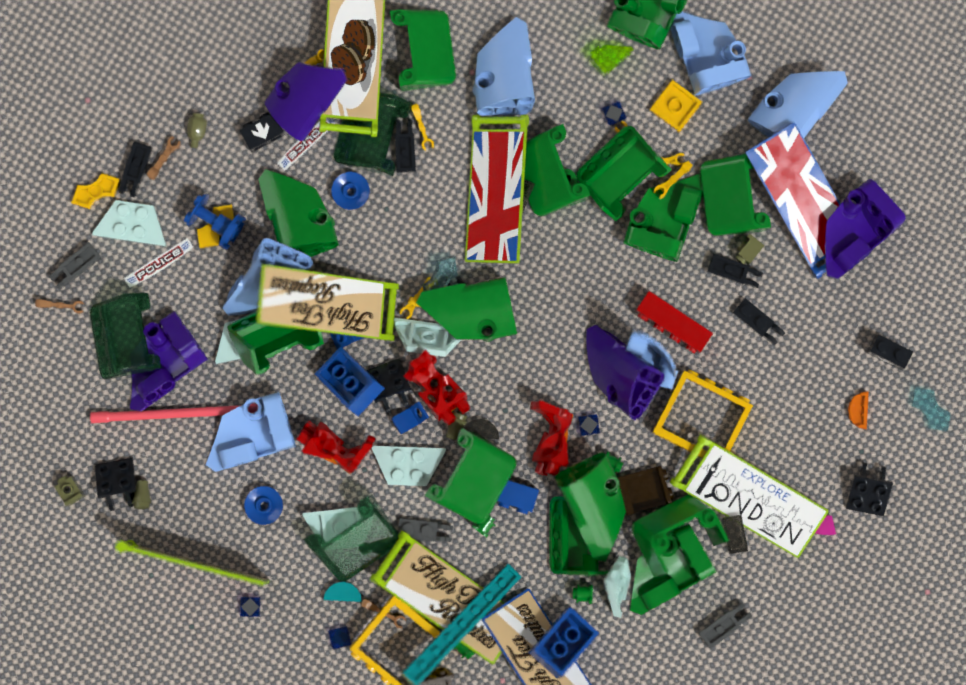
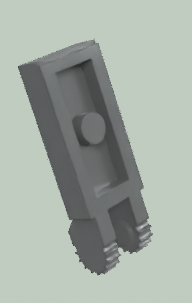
[49,242,102,289]
[398,518,453,542]
[698,602,752,649]

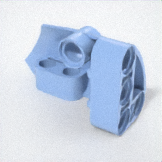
[670,12,752,95]
[472,17,535,116]
[748,71,848,138]
[223,238,313,316]
[626,331,678,390]
[206,392,296,472]

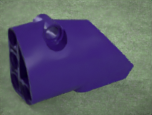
[264,62,347,141]
[825,179,906,279]
[130,311,208,412]
[586,325,665,420]

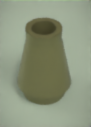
[446,410,468,440]
[132,480,151,509]

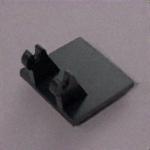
[367,358,411,414]
[95,457,136,511]
[846,462,893,516]

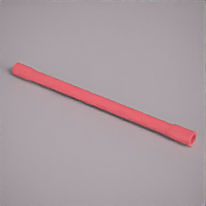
[90,403,258,423]

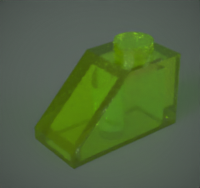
[589,45,634,77]

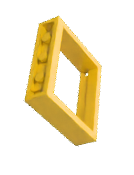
[652,369,753,458]
[350,595,441,685]

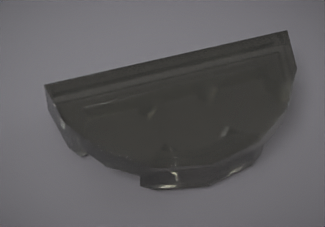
[464,419,499,440]

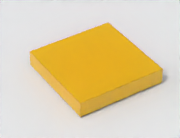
[649,79,702,133]

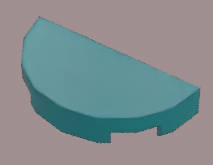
[323,582,362,602]

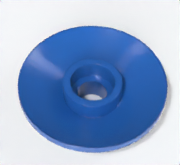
[332,172,370,210]
[244,486,283,525]

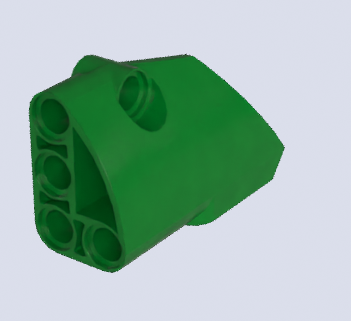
[416,277,517,342]
[555,453,626,561]
[630,523,716,615]

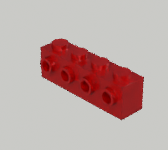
[635,291,713,354]

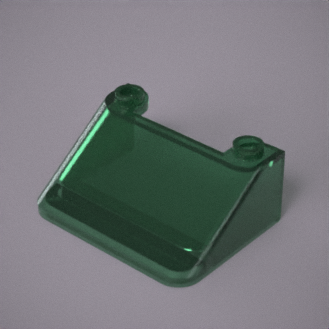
[334,93,412,176]
[90,293,161,379]
[304,494,399,581]

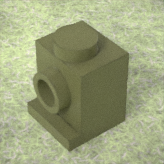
[735,234,765,265]
[55,475,85,506]

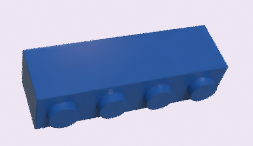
[497,480,539,514]

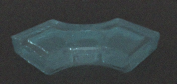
[423,256,458,291]
[911,388,951,432]

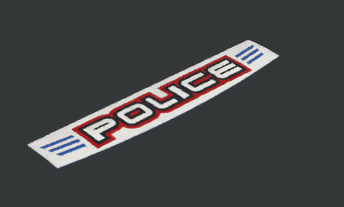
[278,118,339,171]
[124,238,193,287]

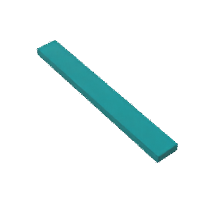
[402,564,522,685]

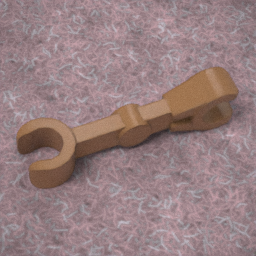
[147,136,181,180]
[35,299,84,314]
[361,598,407,628]

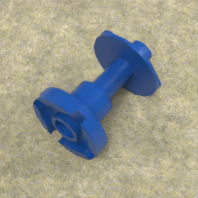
[184,193,246,250]

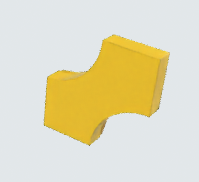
[71,173,120,210]
[197,205,234,249]

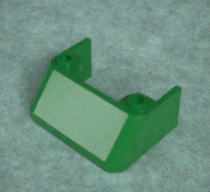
[631,495,729,577]
[549,496,610,575]

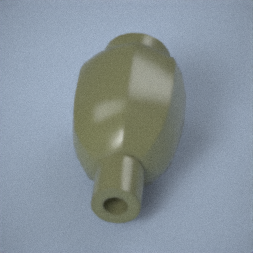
[187,113,207,148]

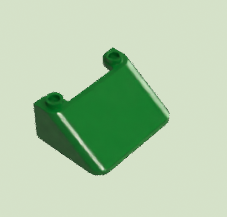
[390,9,456,91]
[524,124,590,216]
[577,126,672,221]
[700,154,771,236]
[425,428,516,524]

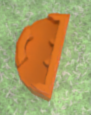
[847,391,869,430]

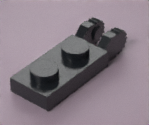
[395,119,416,173]
[119,142,153,198]
[707,253,763,288]
[732,298,785,345]

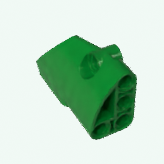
[606,0,688,50]
[258,169,339,257]
[623,174,703,262]

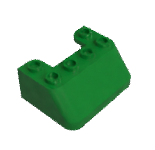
[227,311,324,375]

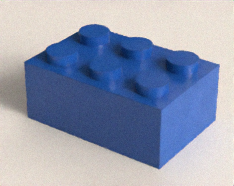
[315,347,385,416]
[528,607,599,679]

